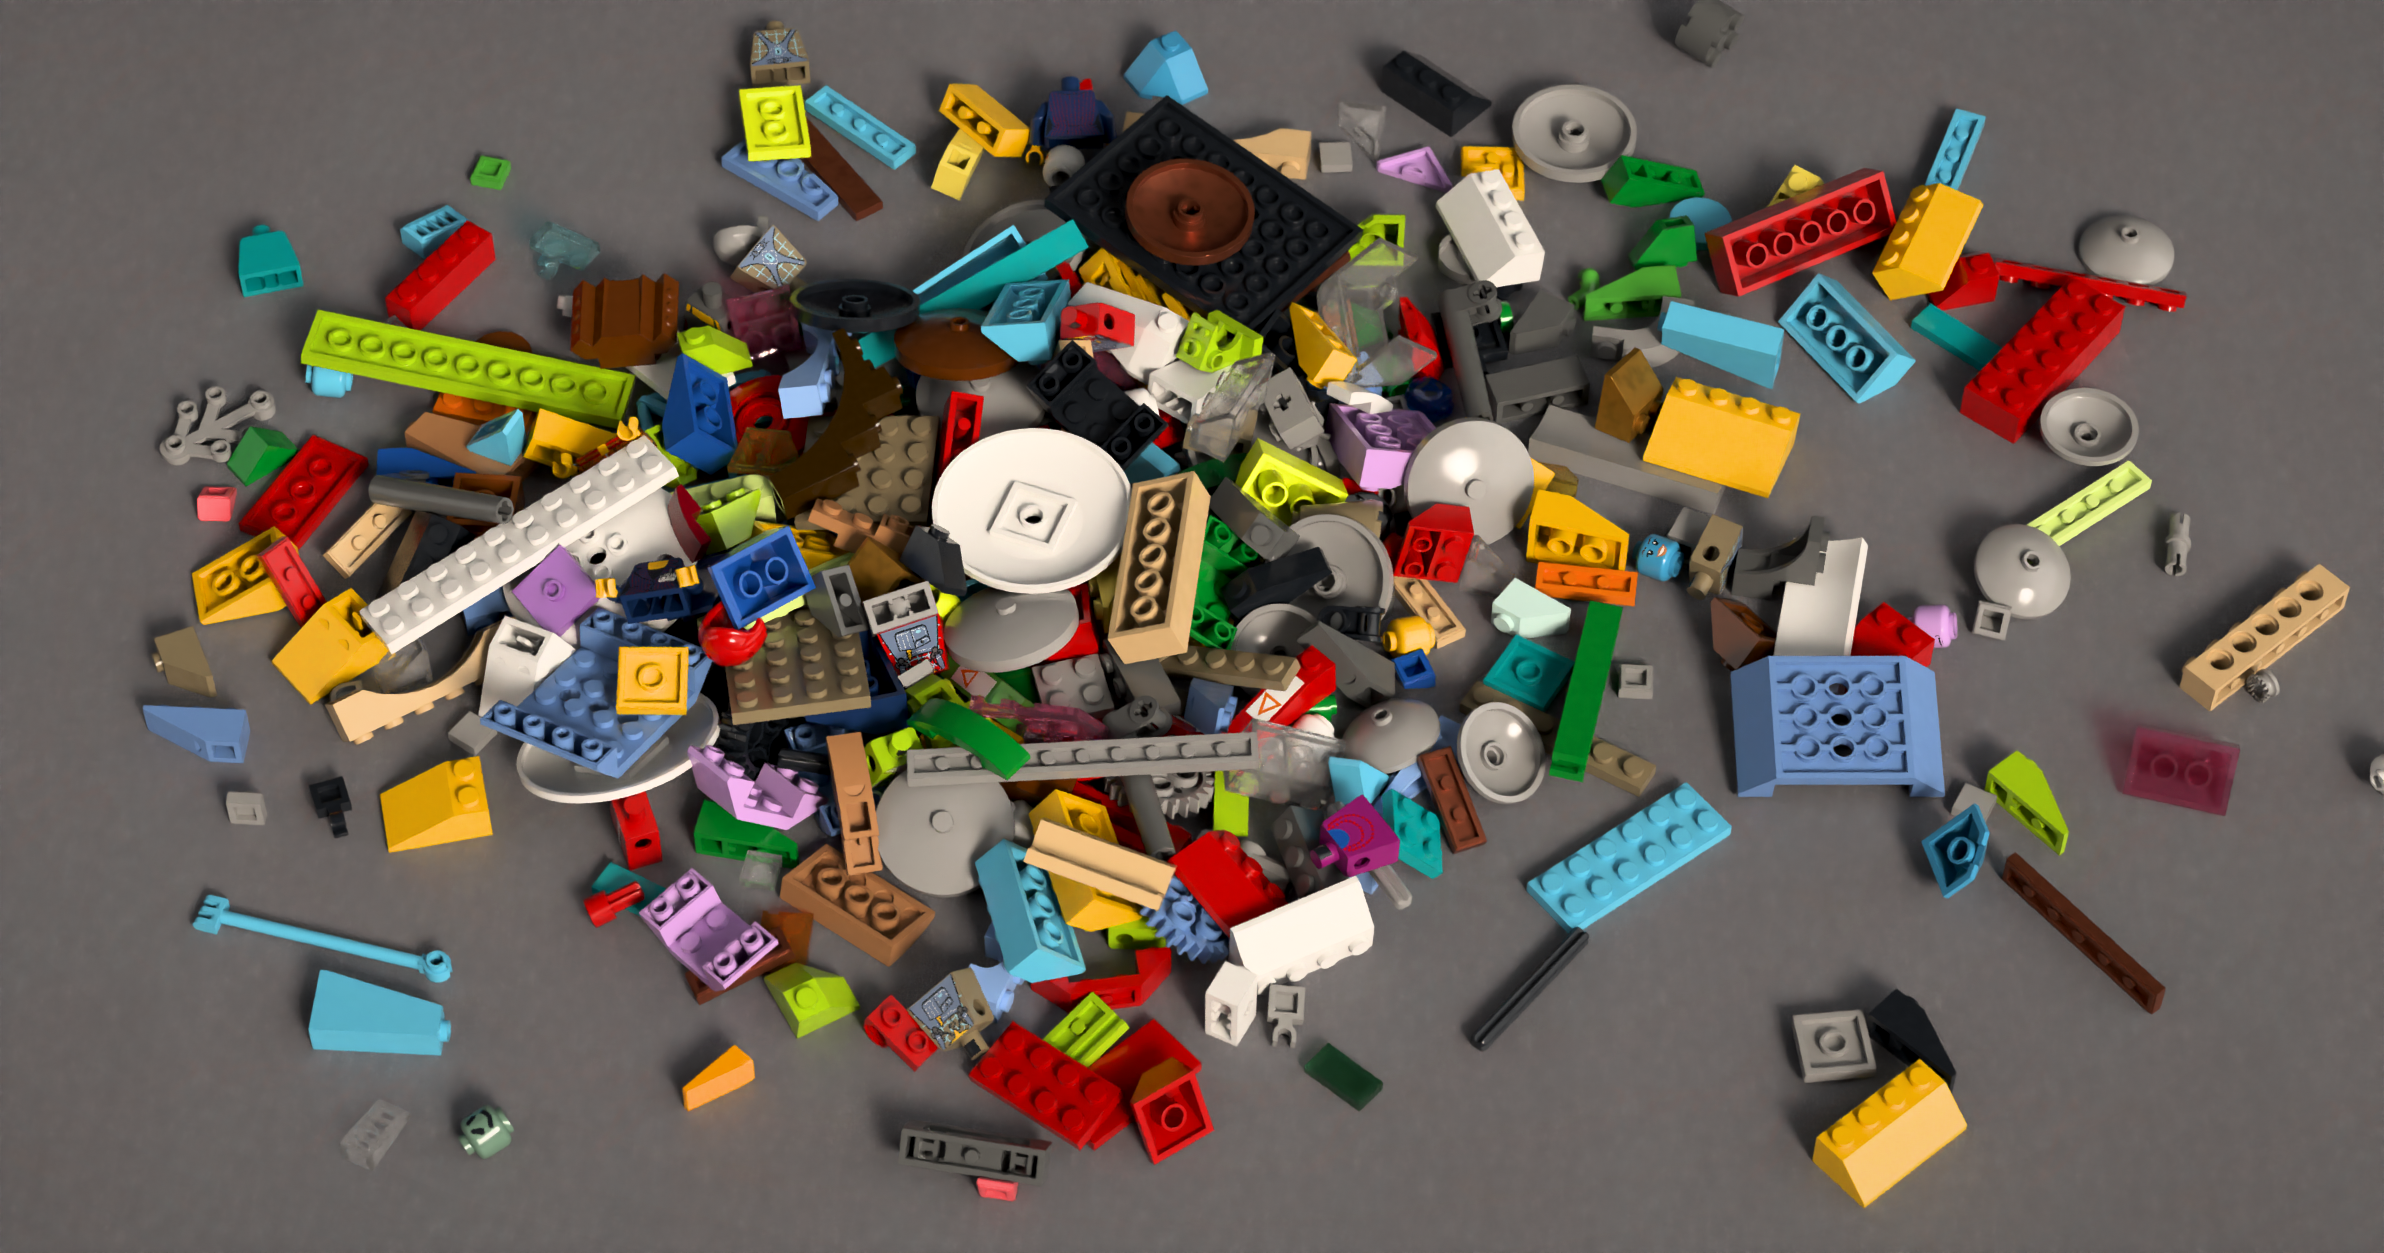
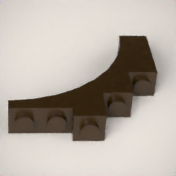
[768,328,903,520]

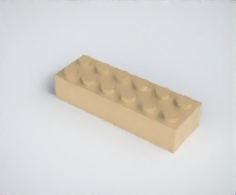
[1108,471,1211,664]

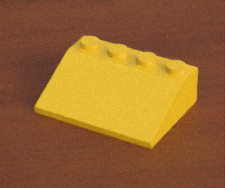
[1643,377,1800,498]

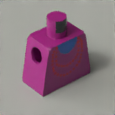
[1310,794,1400,877]

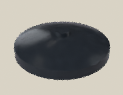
[790,279,920,333]

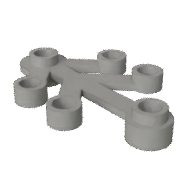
[160,386,276,465]

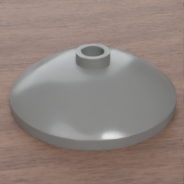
[2079,215,2174,286]
[2039,388,2139,466]
[1974,524,2071,619]
[1230,604,1317,698]
[1341,698,1440,774]
[1457,702,1546,804]

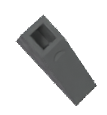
[1296,621,1395,708]

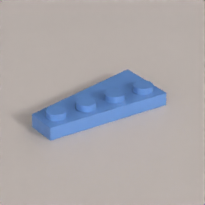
[721,139,838,221]

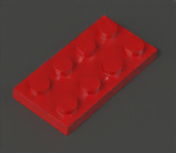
[968,1021,1125,1151]

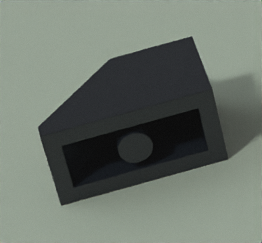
[899,524,967,596]

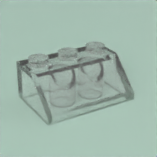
[1187,352,1276,462]
[1223,718,1346,810]

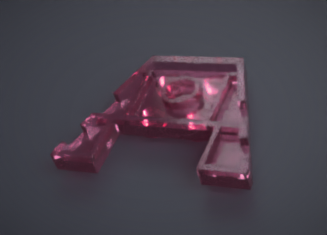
[969,695,1109,744]

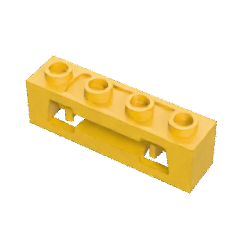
[1079,248,1147,301]

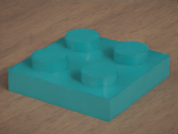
[1483,634,1575,713]
[1382,789,1443,879]

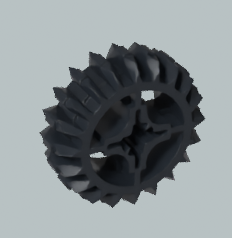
[716,701,791,781]

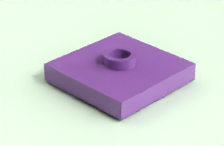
[512,545,600,637]

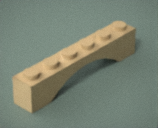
[1122,112,1311,180]
[325,616,516,745]

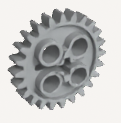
[1103,771,1215,819]

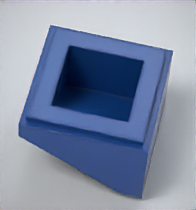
[1391,649,1436,689]

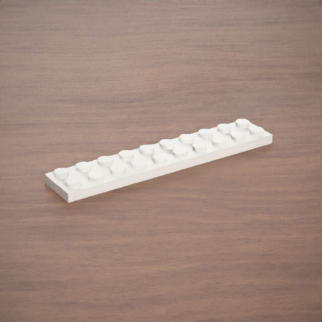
[359,435,679,654]

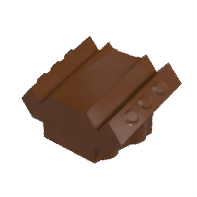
[570,273,679,369]

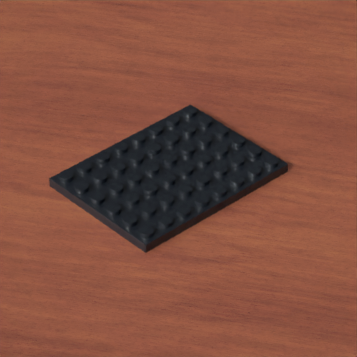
[1044,95,1363,339]

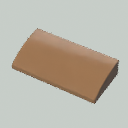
[780,843,935,967]

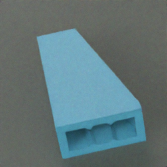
[1657,301,1784,389]
[308,970,451,1056]

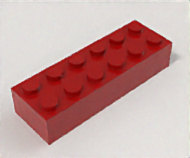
[1704,168,1896,297]
[1960,276,2125,444]

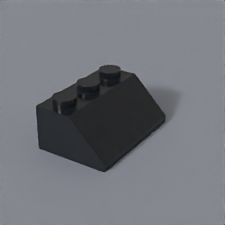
[1382,50,1492,138]
[375,511,475,600]

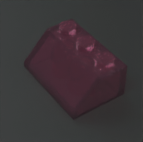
[2122,722,2240,816]

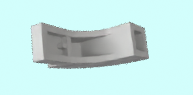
[1590,296,1695,368]

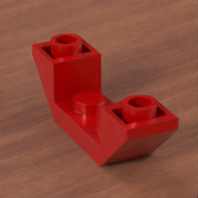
[1030,947,1171,1013]

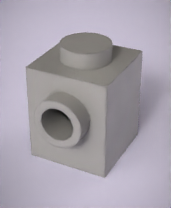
[1666,507,1711,564]

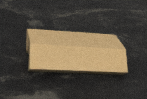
[1023,818,1177,911]

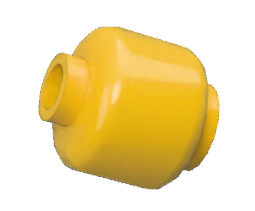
[1382,615,1435,658]

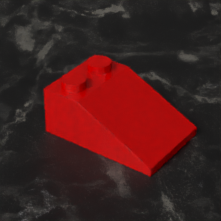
[1844,602,1935,694]

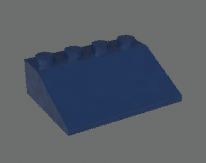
[804,629,910,735]

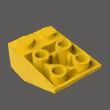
[272,588,394,705]

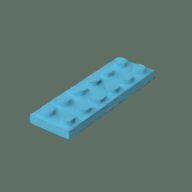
[1526,782,1732,934]

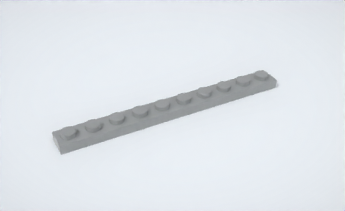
[907,732,1259,787]

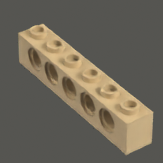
[2179,564,2350,712]

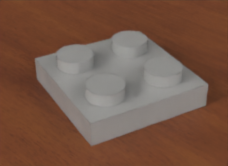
[1032,653,1114,730]
[1791,1009,1877,1083]

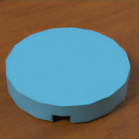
[1670,197,1732,251]

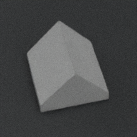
[1972,600,2012,640]

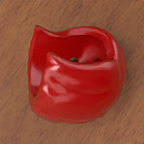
[698,601,767,667]

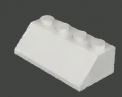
[1436,169,1545,287]
[1228,876,1374,995]

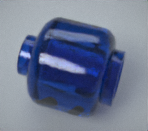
[1404,375,1454,423]

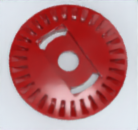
[727,375,820,472]

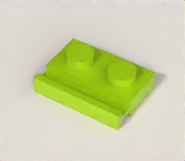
[1042,992,1129,1068]

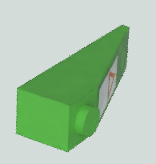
[939,650,1043,737]

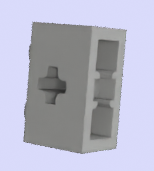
[1256,367,1324,450]
[862,581,939,637]

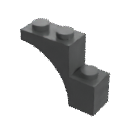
[1731,516,1830,601]

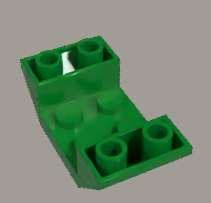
[1189,515,1261,650]

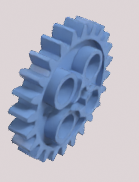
[1137,874,1230,964]

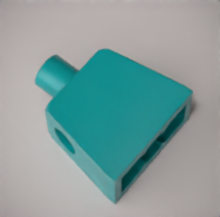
[239,225,304,297]

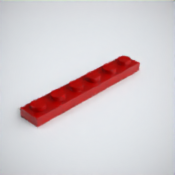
[1995,258,2186,312]

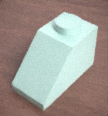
[1491,578,1571,639]

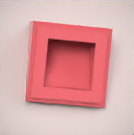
[197,486,237,522]
[977,1177,1018,1201]

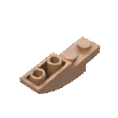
[807,498,915,555]
[825,732,883,875]

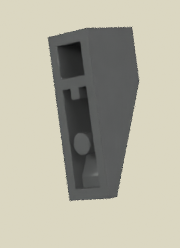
[1209,477,1300,561]

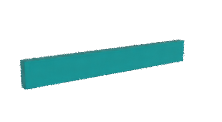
[858,219,1089,368]

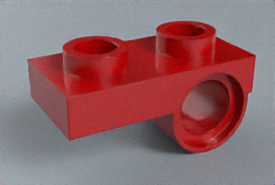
[864,995,939,1072]

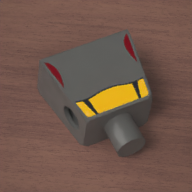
[683,281,750,344]

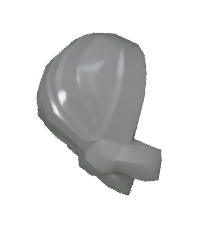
[713,216,769,266]

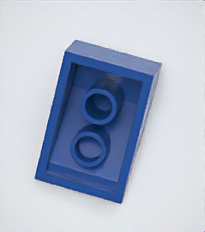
[662,353,740,475]
[707,525,816,630]

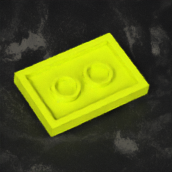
[739,85,811,161]

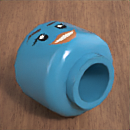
[1632,533,1685,582]

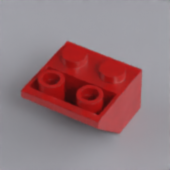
[1393,503,1474,583]

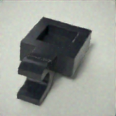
[309,776,352,839]

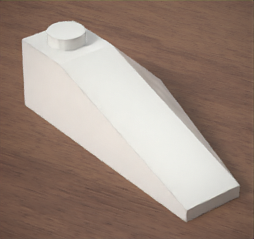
[1068,282,1190,385]

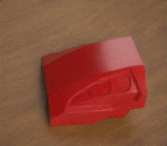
[1398,297,1444,386]

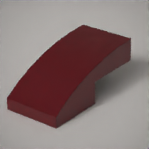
[668,484,712,563]

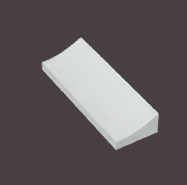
[1773,537,1868,695]

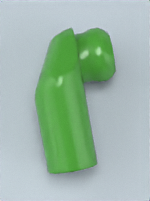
[1568,268,1600,310]

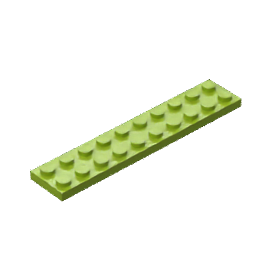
[301,310,635,428]

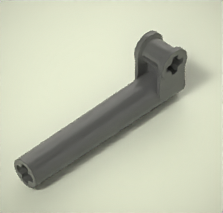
[1437,280,1502,421]
[368,470,514,524]
[1102,695,1176,862]

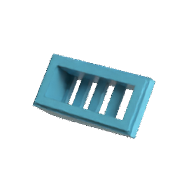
[400,205,470,259]

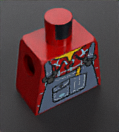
[1060,303,1135,352]
[877,614,950,676]

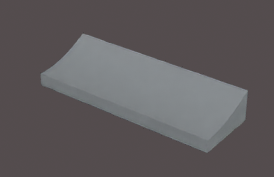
[1528,405,1726,514]

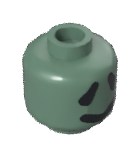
[458,1105,515,1159]

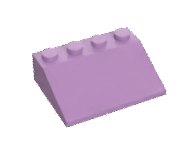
[1324,403,1436,492]

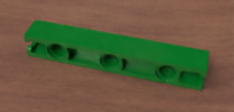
[1549,600,1623,782]

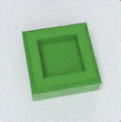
[470,155,511,190]

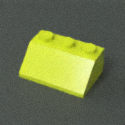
[1235,438,1348,527]

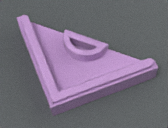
[1376,146,1452,193]

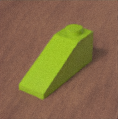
[1984,750,2069,856]

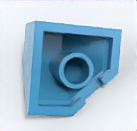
[1124,30,1208,105]
[1921,803,1990,899]

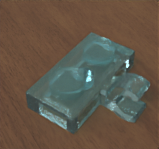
[529,221,601,281]

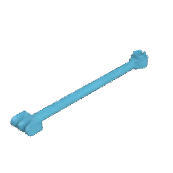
[193,895,452,983]

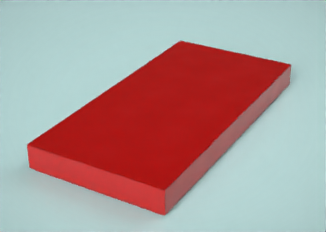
[239,435,369,551]
[1086,1019,1202,1151]

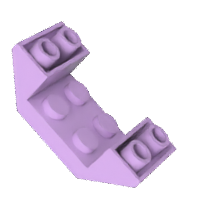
[687,745,829,830]
[639,868,779,992]

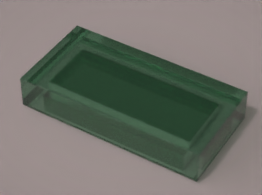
[1305,1043,1383,1112]

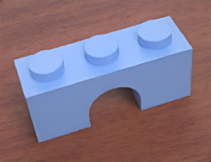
[968,922,1024,1024]

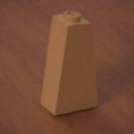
[404,412,541,482]

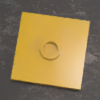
[616,646,689,715]

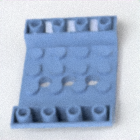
[480,607,712,779]
[1730,656,1945,797]

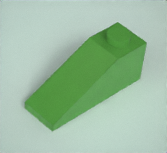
[1583,265,1681,321]

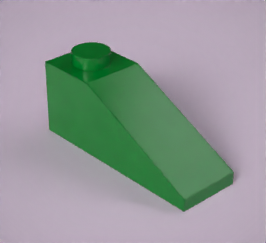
[1601,155,1705,208]
[694,800,799,869]

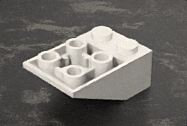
[478,616,576,717]

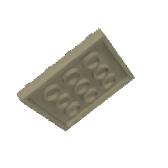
[794,416,941,530]

